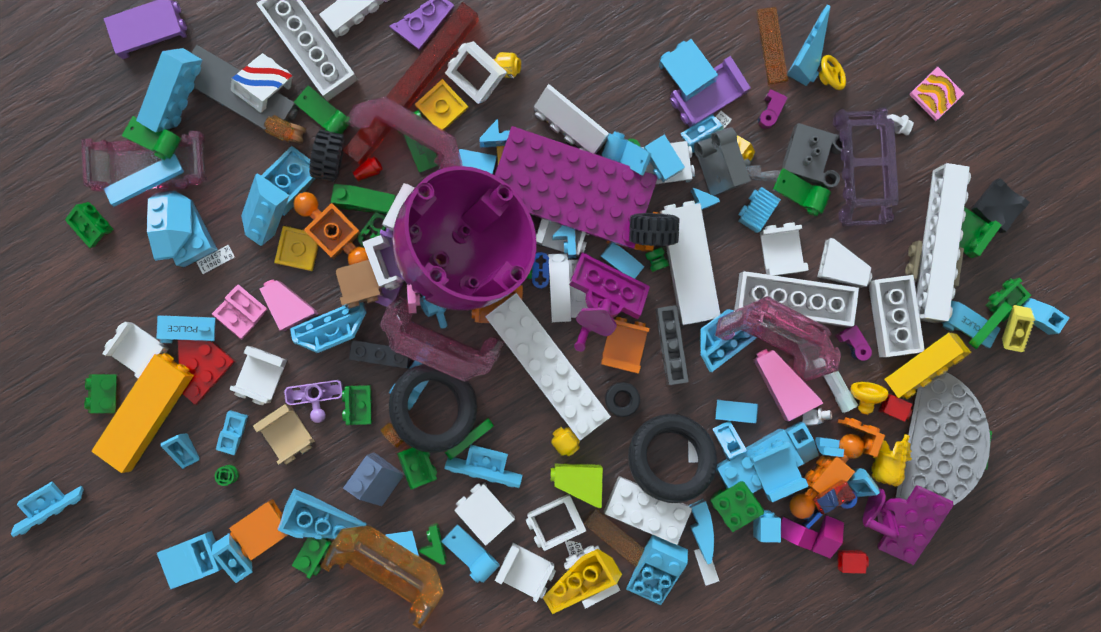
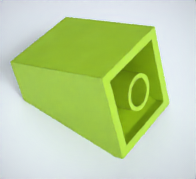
[551,463,603,508]

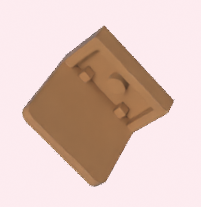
[336,260,383,309]

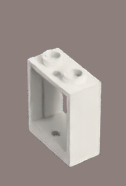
[445,41,507,104]
[526,494,586,551]

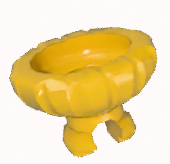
[851,382,888,415]

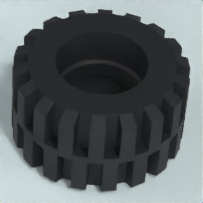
[309,129,345,182]
[629,213,680,246]

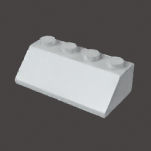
[534,84,609,154]

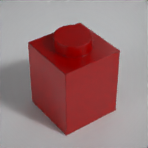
[878,394,912,422]
[838,550,869,573]

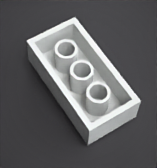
[868,275,924,357]
[604,476,692,545]

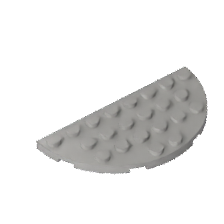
[896,372,990,505]

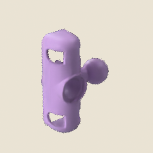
[284,380,344,423]

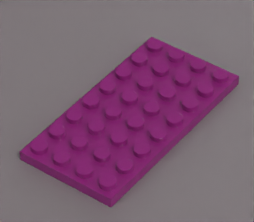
[495,126,657,249]

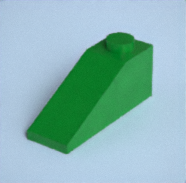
[331,184,396,214]

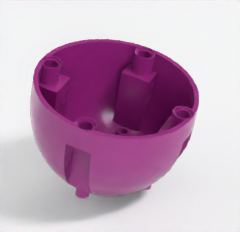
[392,166,536,311]

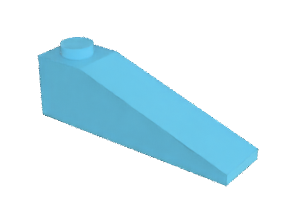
[787,5,831,86]
[278,489,366,541]

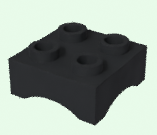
[971,178,1030,234]

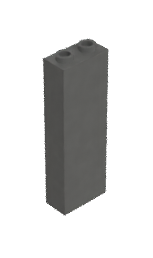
[192,45,299,139]

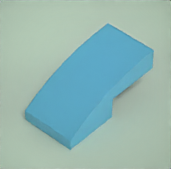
[601,242,644,279]
[715,400,758,423]
[216,410,248,455]
[815,437,844,457]

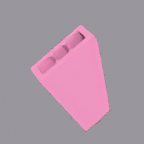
[260,279,318,331]

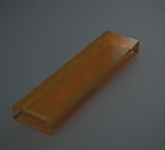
[756,7,788,85]
[584,509,645,572]

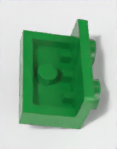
[985,278,1032,322]
[84,374,116,413]
[342,385,372,425]
[397,447,437,489]

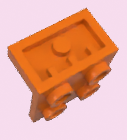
[837,417,885,457]

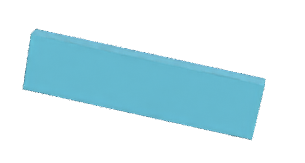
[104,154,184,207]

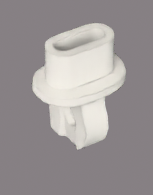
[882,114,914,136]
[802,408,832,426]

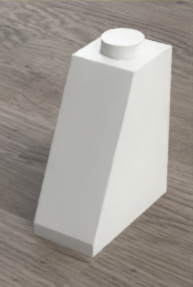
[817,238,872,288]

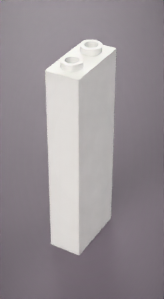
[660,201,720,325]

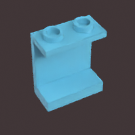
[659,39,718,102]
[750,439,808,502]

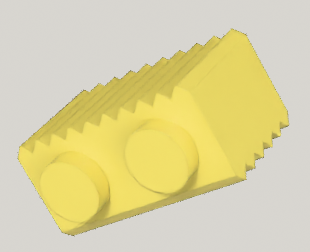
[1002,305,1035,352]

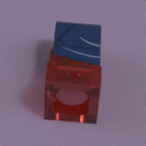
[813,480,856,514]

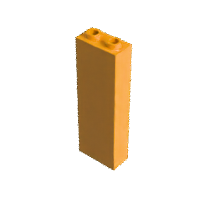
[92,353,194,473]

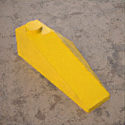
[543,549,622,614]

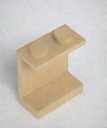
[253,404,315,465]

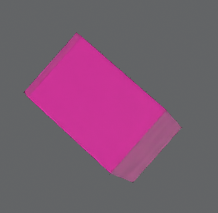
[812,515,844,559]
[781,517,819,550]

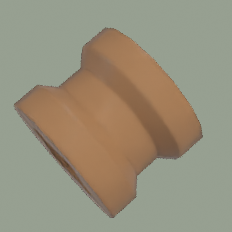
[284,123,307,144]

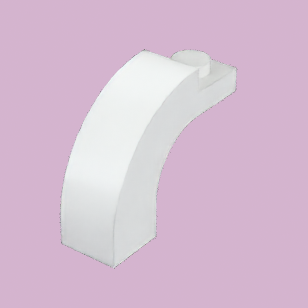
[548,253,571,322]

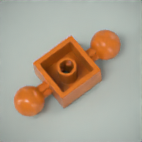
[293,192,369,265]
[789,434,864,519]

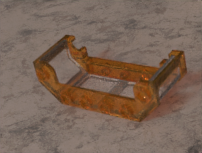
[321,525,444,630]

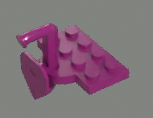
[569,252,650,352]
[862,485,954,565]

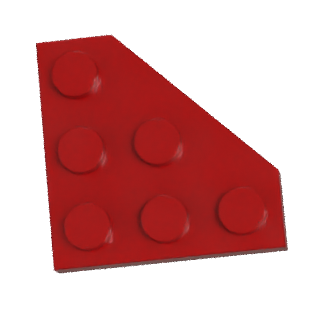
[178,340,235,405]

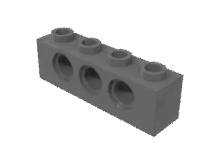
[655,305,688,385]

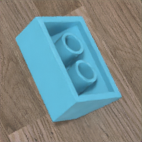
[241,173,290,246]

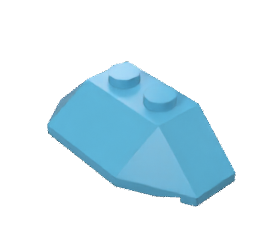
[147,190,192,261]
[290,302,366,353]
[701,309,764,372]

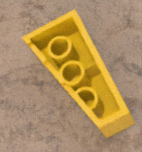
[885,333,971,399]

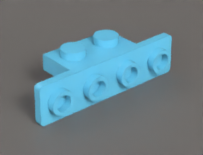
[444,445,522,488]
[11,481,84,537]

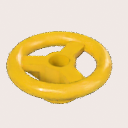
[819,55,846,90]

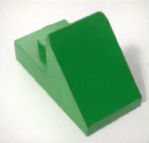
[418,523,447,565]

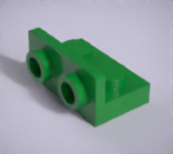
[65,202,114,248]
[292,537,332,579]

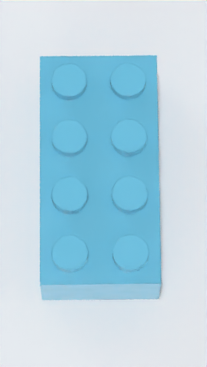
[136,48,202,132]
[716,428,804,493]

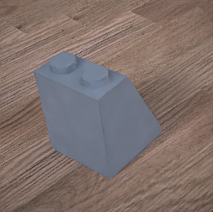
[343,452,405,506]

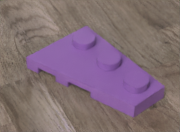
[389,0,455,51]

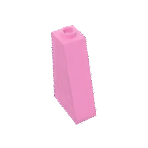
[753,349,823,421]

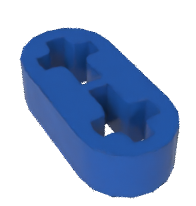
[532,252,550,289]

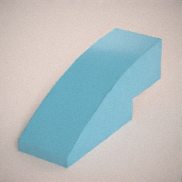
[846,468,880,497]
[689,499,714,564]

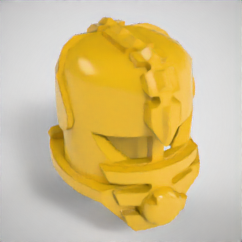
[872,434,912,486]

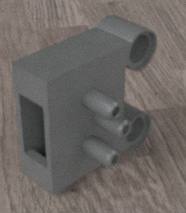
[780,123,851,190]
[694,127,751,196]

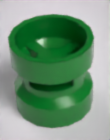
[645,247,670,272]
[215,465,239,486]

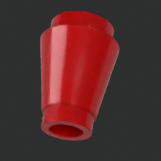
[353,156,383,181]

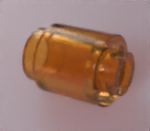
[264,115,295,142]

